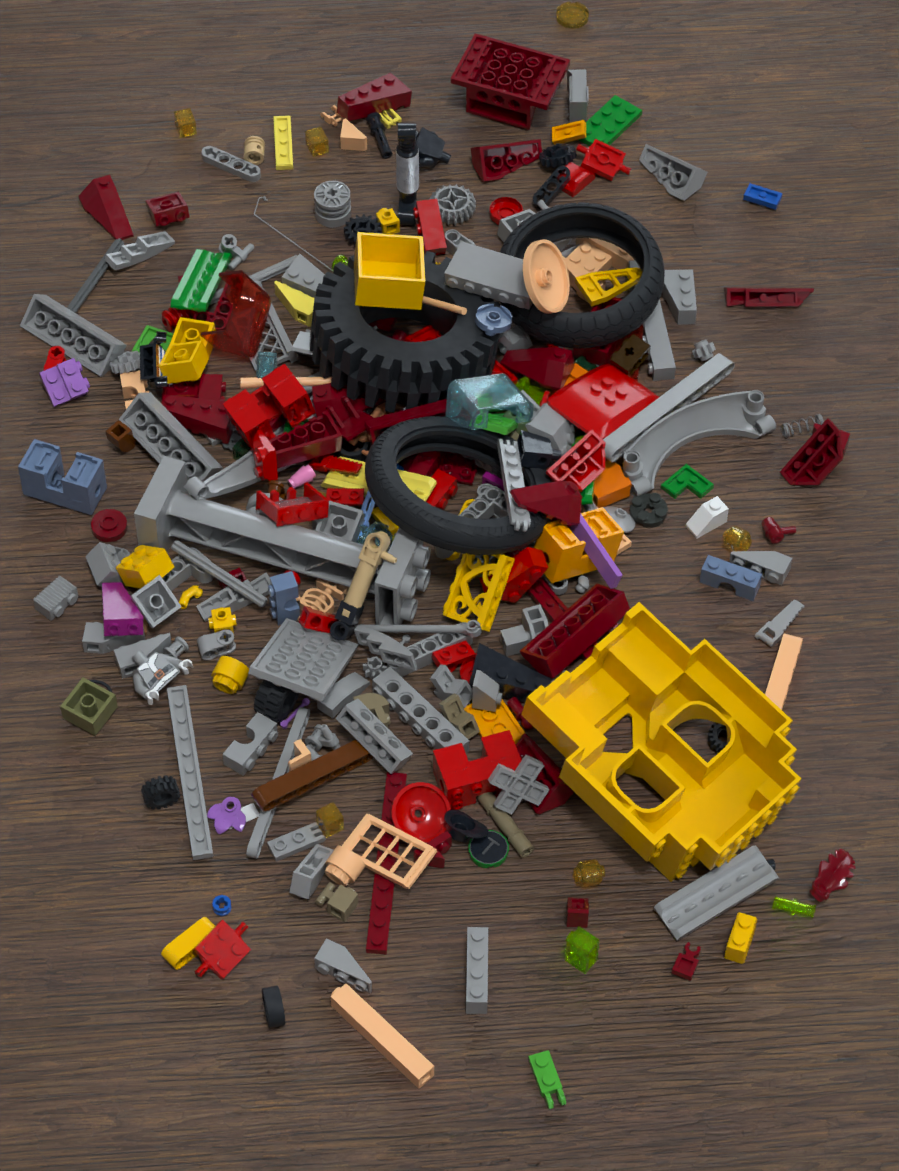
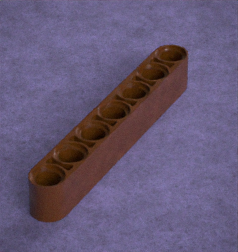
[251,739,374,812]

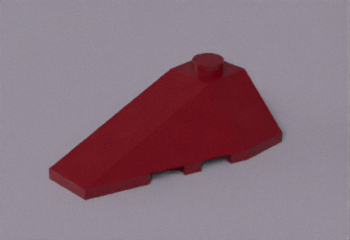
[471,139,542,182]
[500,347,574,390]
[510,480,582,526]

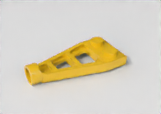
[575,267,642,306]

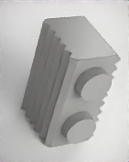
[33,576,78,621]

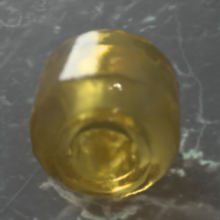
[723,526,752,551]
[573,859,605,888]

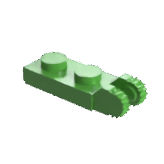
[528,1050,566,1109]

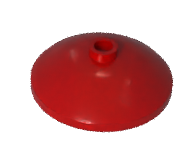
[391,782,451,843]

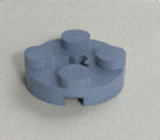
[475,304,512,336]

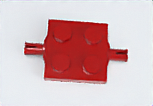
[576,139,632,181]
[193,920,251,979]

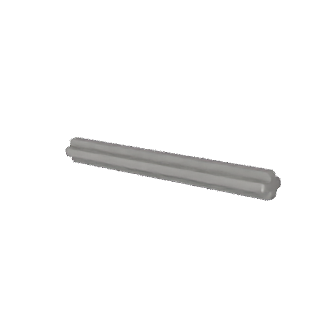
[209,255,297,305]
[171,540,268,607]

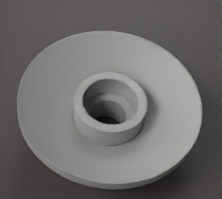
[604,506,635,533]

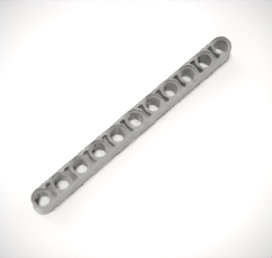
[603,353,735,462]

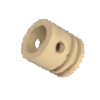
[244,136,265,165]

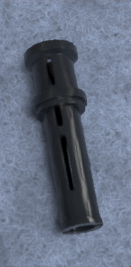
[366,112,393,159]

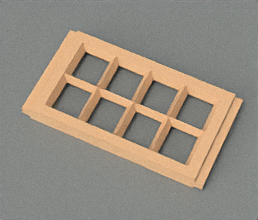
[342,814,437,889]

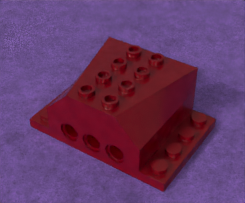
[450,33,570,130]

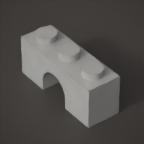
[223,712,278,776]

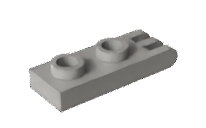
[267,822,326,862]

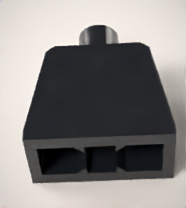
[517,430,561,469]

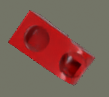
[298,606,339,633]

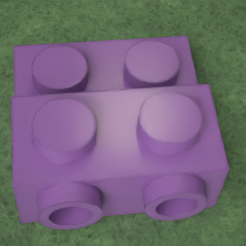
[39,358,90,407]

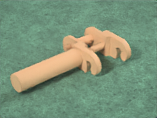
[320,105,344,127]

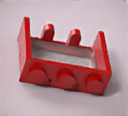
[256,482,329,526]

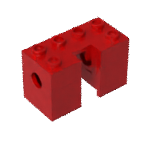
[223,364,316,452]
[433,730,522,810]

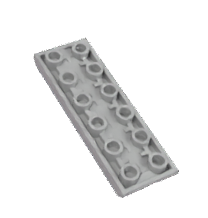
[654,845,779,941]

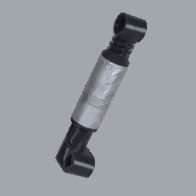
[396,123,419,226]

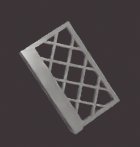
[231,299,297,374]

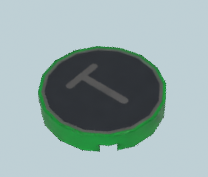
[468,830,509,868]

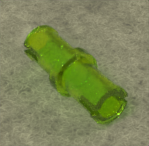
[773,896,816,918]

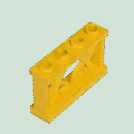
[443,553,515,632]

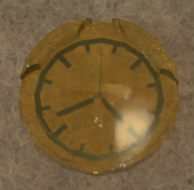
[556,2,589,29]

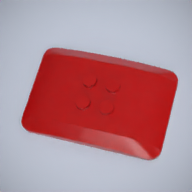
[547,364,659,439]

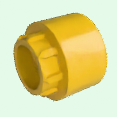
[211,656,249,694]

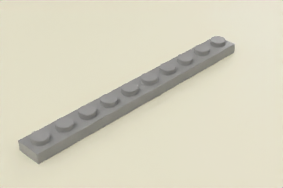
[167,685,213,860]

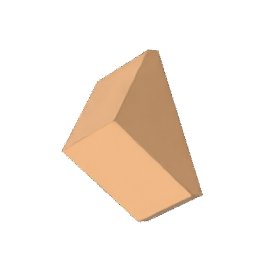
[340,118,367,151]

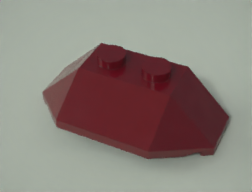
[780,418,843,485]

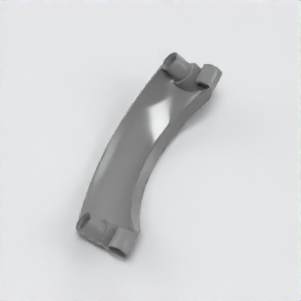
[623,390,776,497]

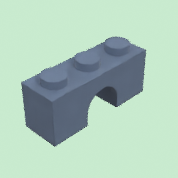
[700,555,762,601]
[268,571,300,626]

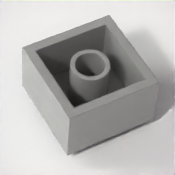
[315,501,365,542]

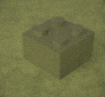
[60,677,118,736]

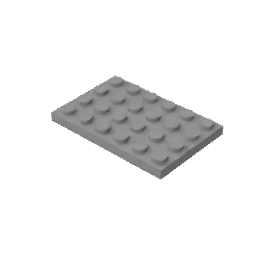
[248,618,359,701]

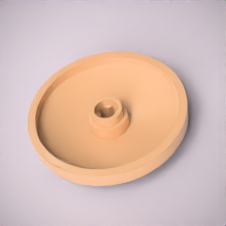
[523,239,570,314]

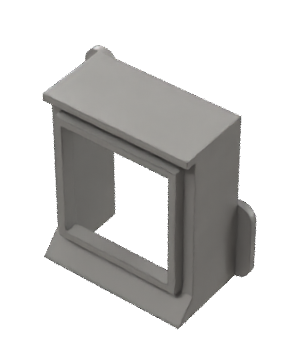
[567,70,589,123]

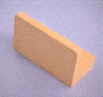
[288,739,311,772]

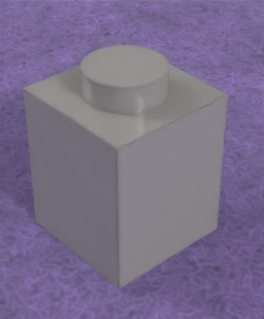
[500,625,531,656]

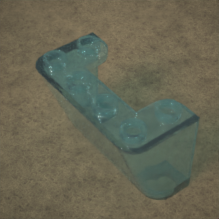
[446,373,534,430]

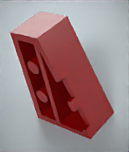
[480,547,549,603]

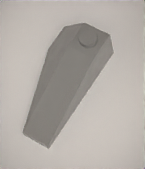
[639,144,708,201]

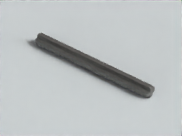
[67,238,124,313]

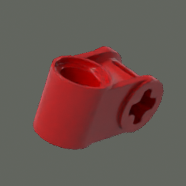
[43,346,67,371]

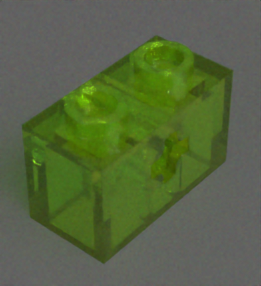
[565,926,600,974]

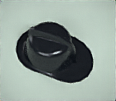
[444,810,489,843]

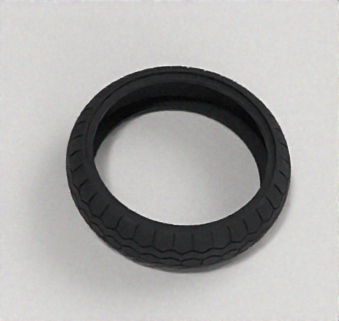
[500,202,665,348]

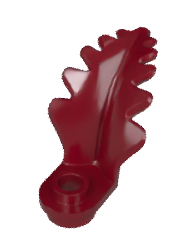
[810,848,856,902]

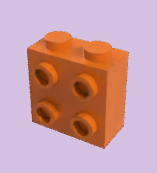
[593,460,632,508]

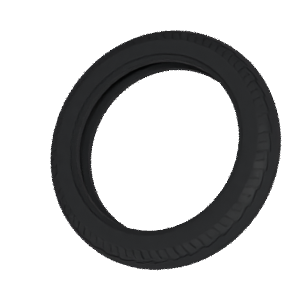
[365,416,552,555]

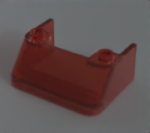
[200,270,271,358]

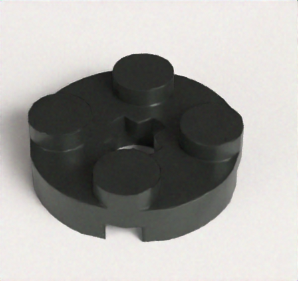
[630,493,668,528]

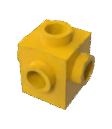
[208,607,237,638]

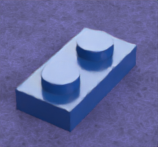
[743,183,782,210]

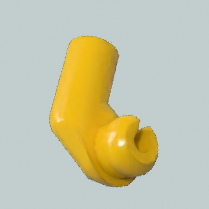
[179,585,203,609]

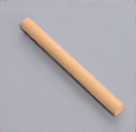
[422,296,467,315]

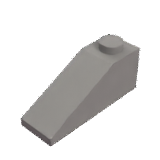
[290,844,334,899]

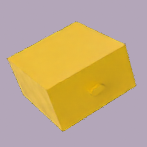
[354,232,425,310]

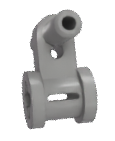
[218,234,254,270]
[305,724,341,751]

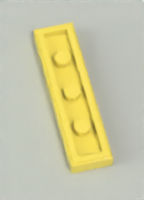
[273,116,293,170]

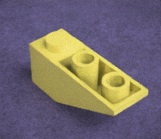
[274,281,314,327]

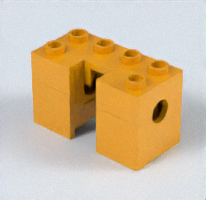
[534,507,624,583]

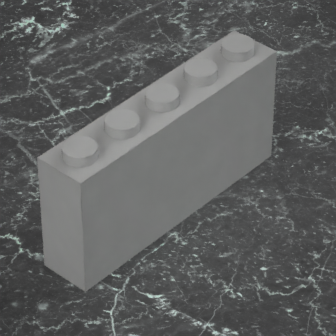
[444,241,533,310]

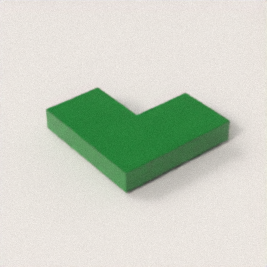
[661,464,714,499]

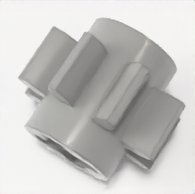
[692,339,716,361]
[363,656,387,679]

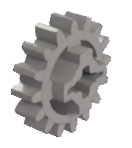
[110,350,140,374]

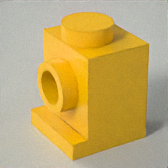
[376,208,400,234]

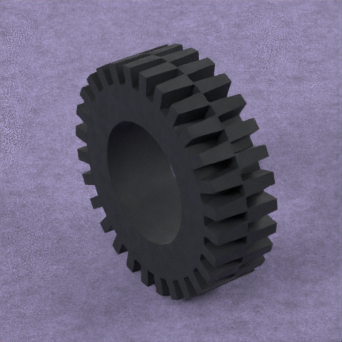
[309,251,500,413]

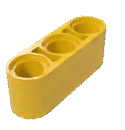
[161,917,215,970]

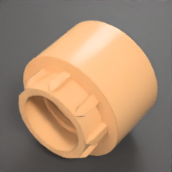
[325,845,366,886]

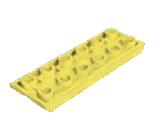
[321,456,437,502]

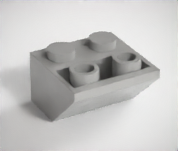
[85,542,130,587]

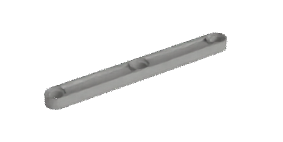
[247,707,310,859]

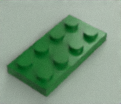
[578,95,642,146]

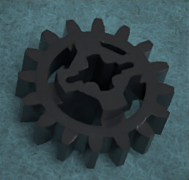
[539,143,577,168]
[344,214,382,247]

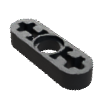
[533,166,571,209]

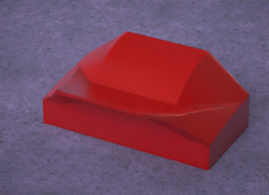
[560,162,595,198]

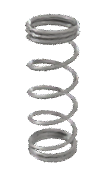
[781,414,824,438]

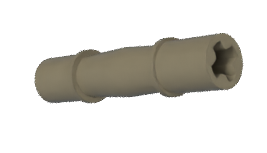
[476,792,534,858]

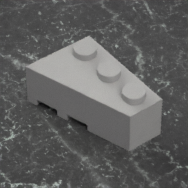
[662,270,697,325]

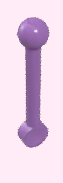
[280,698,310,729]

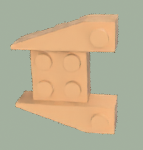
[563,238,634,302]

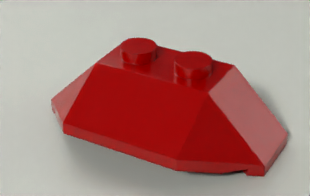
[545,430,606,492]

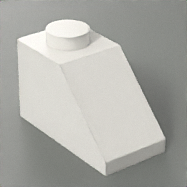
[685,496,729,539]

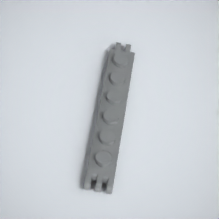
[497,438,531,532]

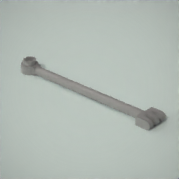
[339,620,482,638]

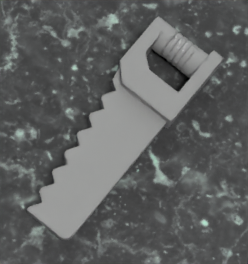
[755,600,804,648]

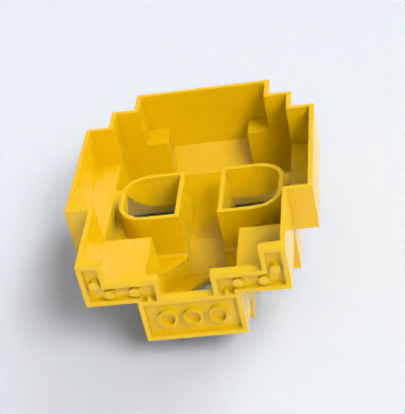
[521,602,802,882]

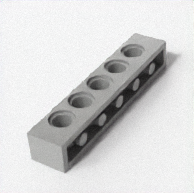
[372,667,469,753]

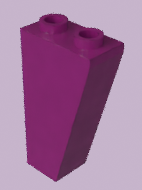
[102,582,143,636]

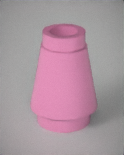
[287,464,316,489]

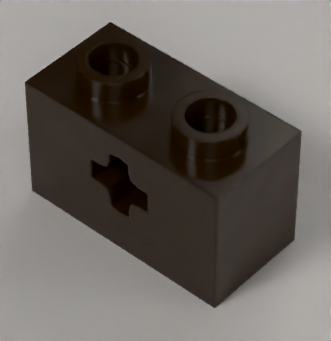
[610,334,651,376]

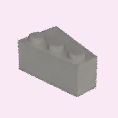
[282,254,325,297]

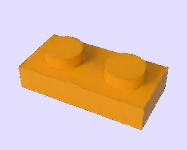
[552,120,586,145]

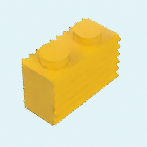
[724,912,757,964]

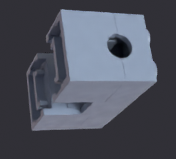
[18,439,107,515]

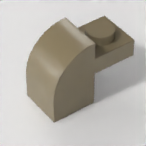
[353,693,391,728]
[439,693,480,739]

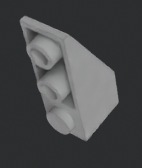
[729,551,792,586]
[82,622,145,654]
[114,633,172,679]
[314,938,372,994]

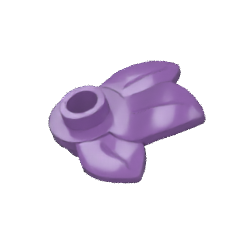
[207,797,246,834]

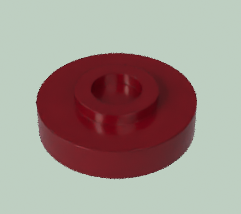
[91,509,127,542]

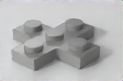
[488,755,549,815]

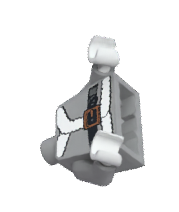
[132,650,193,705]

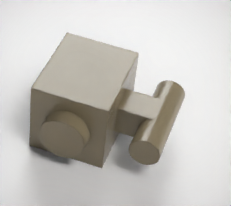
[315,882,358,922]

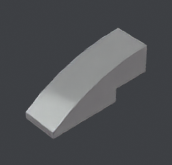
[317,672,370,718]

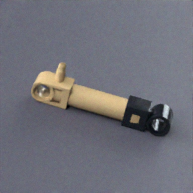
[330,531,397,641]

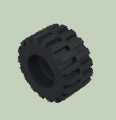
[254,680,299,723]

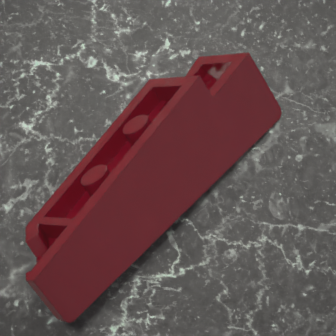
[724,287,814,307]

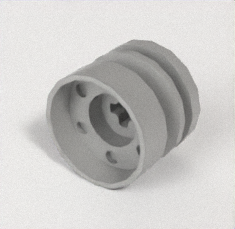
[314,181,351,228]

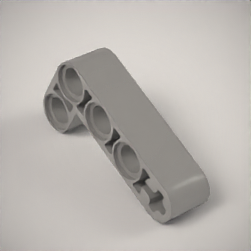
[162,548,214,591]

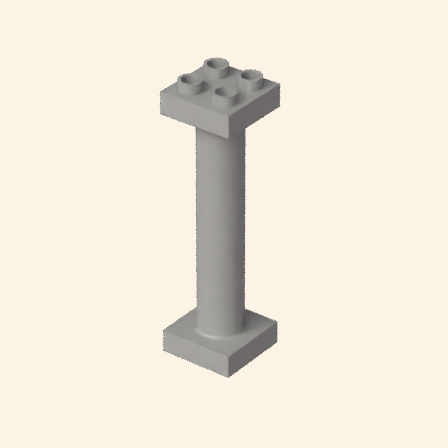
[134,456,431,634]

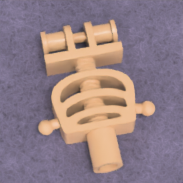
[296,578,349,621]

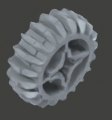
[430,184,476,226]

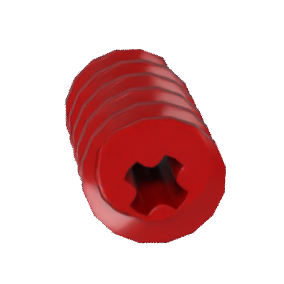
[162,307,196,332]

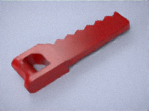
[308,454,363,474]

